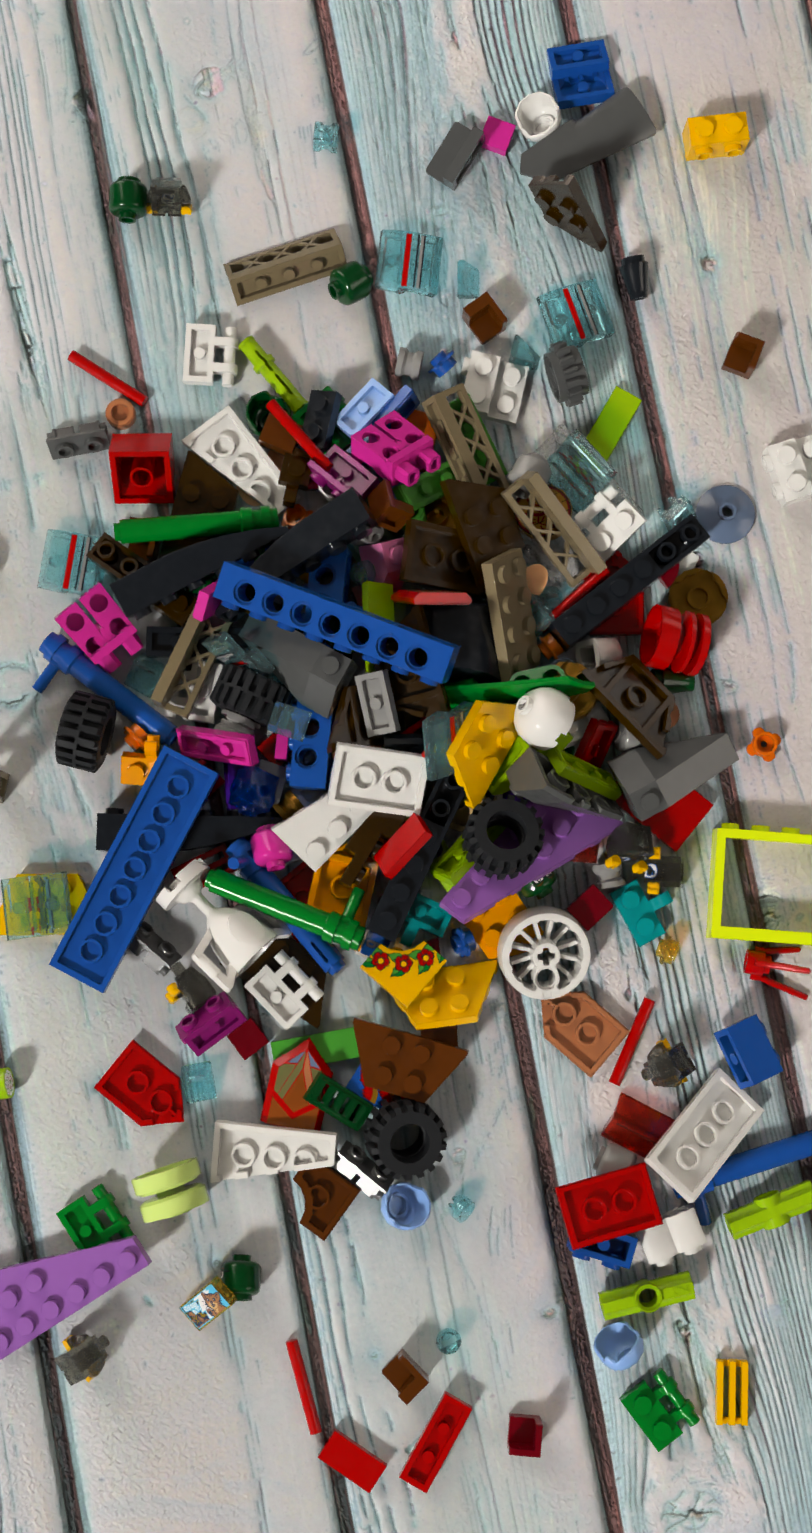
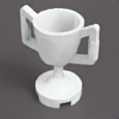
[156,858,292,993]

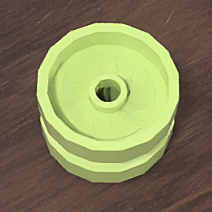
[131,1157,210,1223]

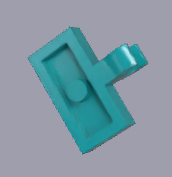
[609,879,673,947]
[399,893,452,948]

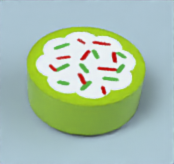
[0,1067,15,1100]

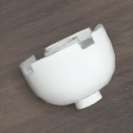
[513,687,575,751]

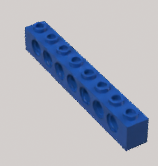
[286,547,353,791]
[212,561,461,687]

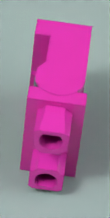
[351,410,441,487]
[54,582,144,674]

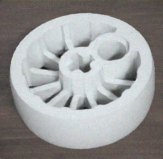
[497,906,591,1000]

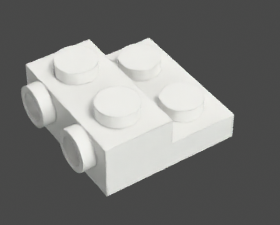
[455,350,529,426]
[761,434,812,508]

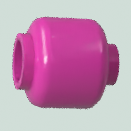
[250,824,293,872]

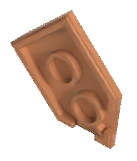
[541,991,630,1078]

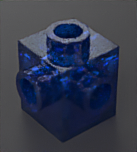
[228,766,279,817]

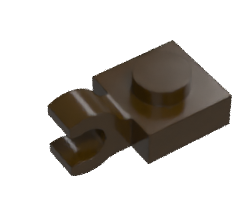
[278,453,314,508]

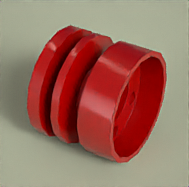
[639,604,712,676]

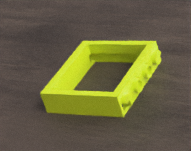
[706,823,812,946]

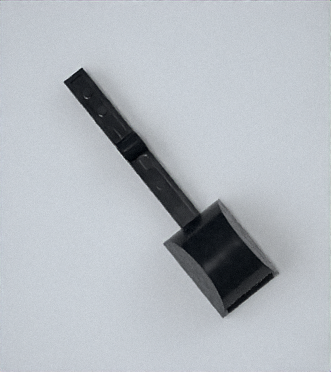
[146,602,501,684]

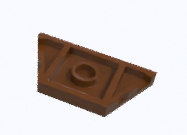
[353,1017,469,1103]

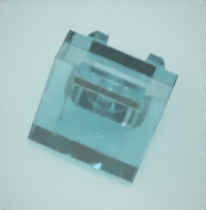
[657,495,697,531]

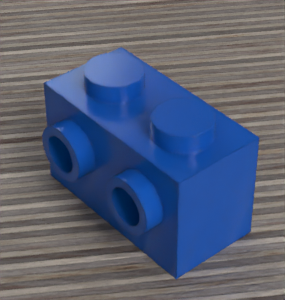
[713,1014,784,1090]
[566,1233,638,1270]

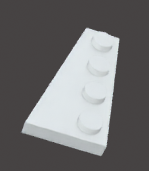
[181,405,301,517]
[271,793,374,872]
[210,1120,338,1183]

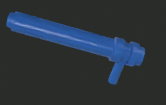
[32,632,178,747]
[225,837,346,976]
[672,1130,812,1226]

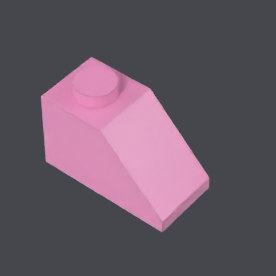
[358,537,404,594]

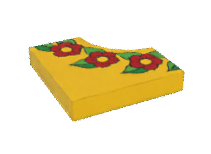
[360,941,447,1009]

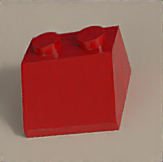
[109,433,175,504]

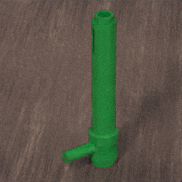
[113,505,279,562]
[204,869,366,951]

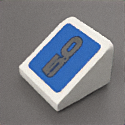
[355,926,393,959]

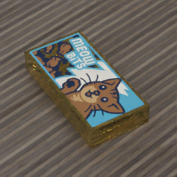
[179,1276,237,1331]

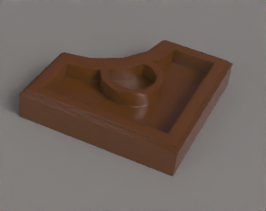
[293,1167,360,1241]

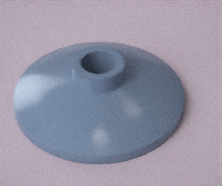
[695,485,755,544]

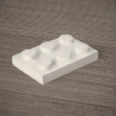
[326,742,430,816]

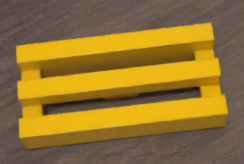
[715,1359,748,1426]

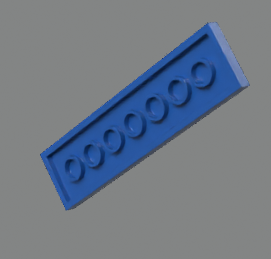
[49,745,220,993]

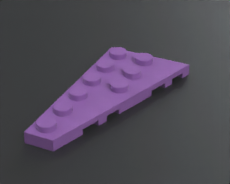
[439,799,624,924]
[0,1235,152,1360]

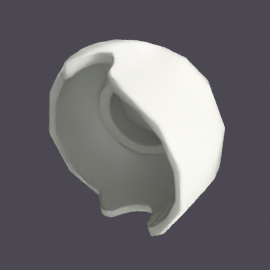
[515,91,562,142]

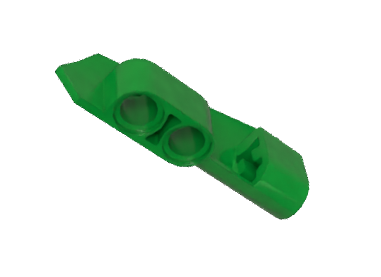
[444,665,595,715]

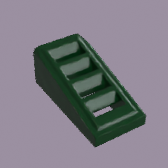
[303,1071,373,1131]

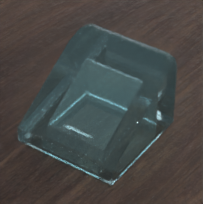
[457,260,479,299]
[509,334,540,371]
[530,594,555,638]
[124,653,166,698]
[267,701,312,742]
[181,1061,217,1104]

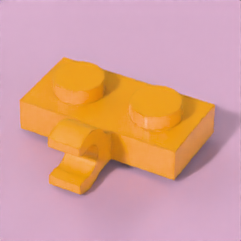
[121,734,160,786]

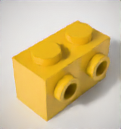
[682,111,750,161]

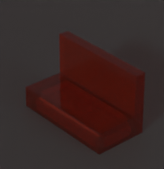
[601,1092,675,1158]

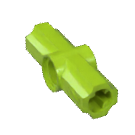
[723,1180,812,1240]
[598,1271,696,1321]

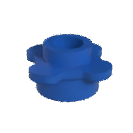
[428,350,456,378]
[450,927,476,958]

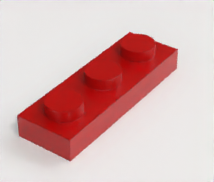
[399,1391,472,1493]

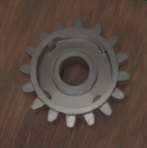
[544,340,589,407]

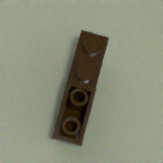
[86,532,197,628]
[338,797,424,889]

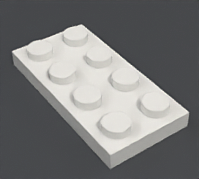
[644,1068,765,1203]

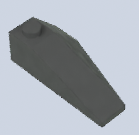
[239,616,358,719]
[607,732,739,821]
[506,747,623,820]

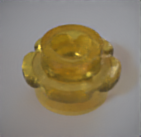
[655,936,680,965]

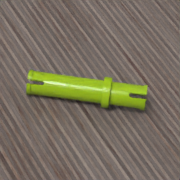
[238,335,308,414]

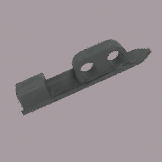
[520,87,656,180]

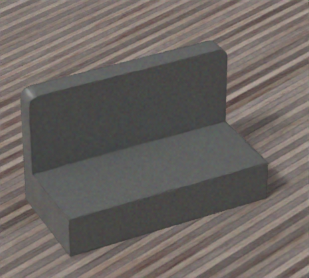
[426,122,485,191]

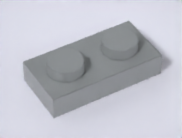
[355,669,401,737]

